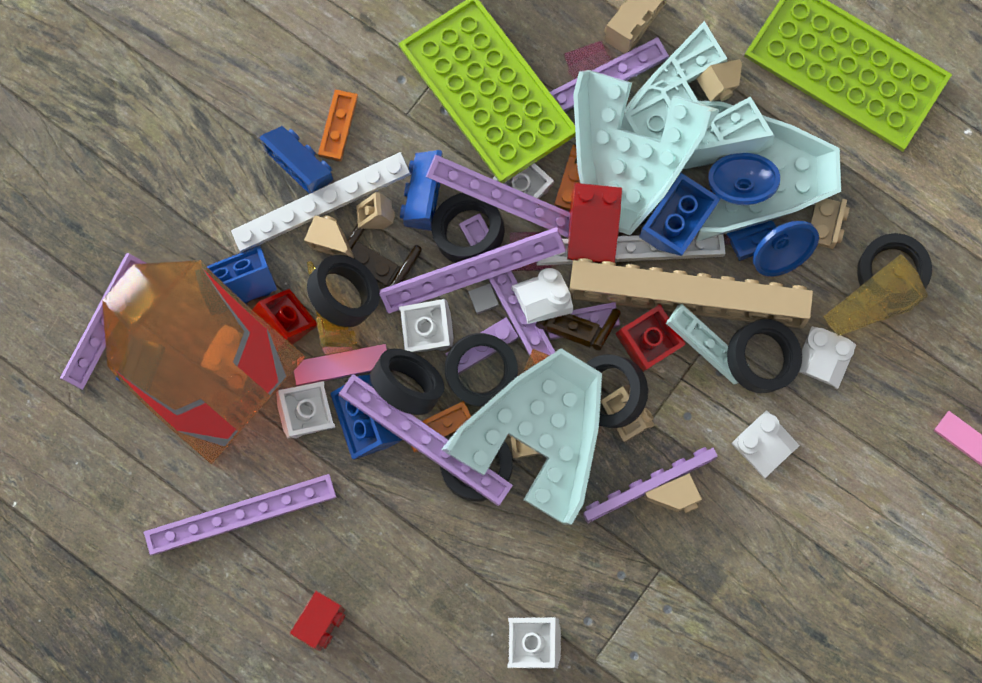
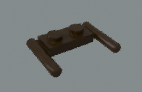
[347,223,422,287]
[535,308,621,351]

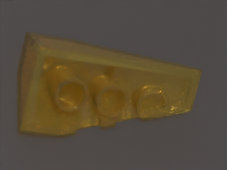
[823,254,928,336]
[307,261,357,355]

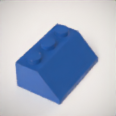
[259,126,333,194]
[400,150,443,231]
[639,173,721,256]
[195,245,277,316]
[330,375,402,460]

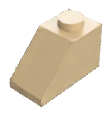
[696,59,742,102]
[356,192,395,230]
[304,215,354,258]
[644,473,702,514]

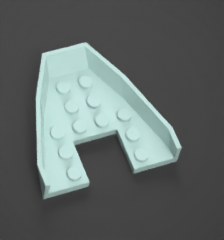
[620,21,774,170]
[573,70,719,235]
[696,101,841,242]
[441,348,602,525]

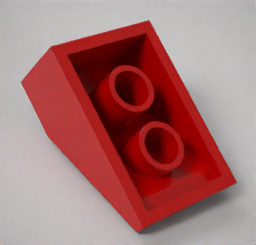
[567,183,622,263]

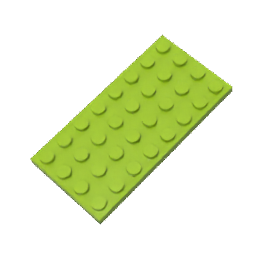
[398,0,576,183]
[744,0,952,152]

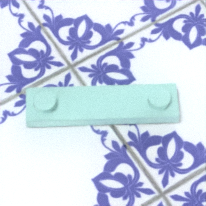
[666,304,749,384]

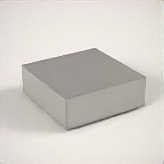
[468,283,499,314]

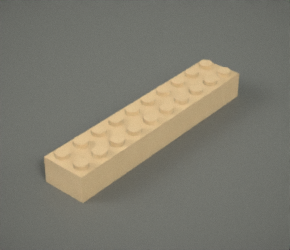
[569,258,813,329]

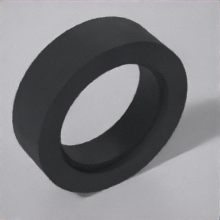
[431,193,505,263]
[857,233,932,307]
[307,255,380,327]
[727,319,802,393]
[445,333,518,406]
[370,349,445,415]
[586,354,648,428]
[440,439,513,501]

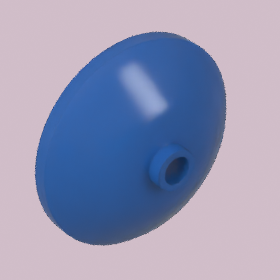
[708,153,780,205]
[753,221,819,277]

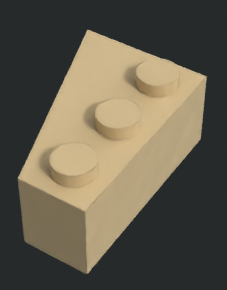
[604,0,667,54]

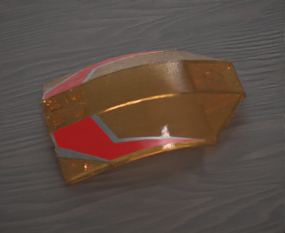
[102,260,306,464]

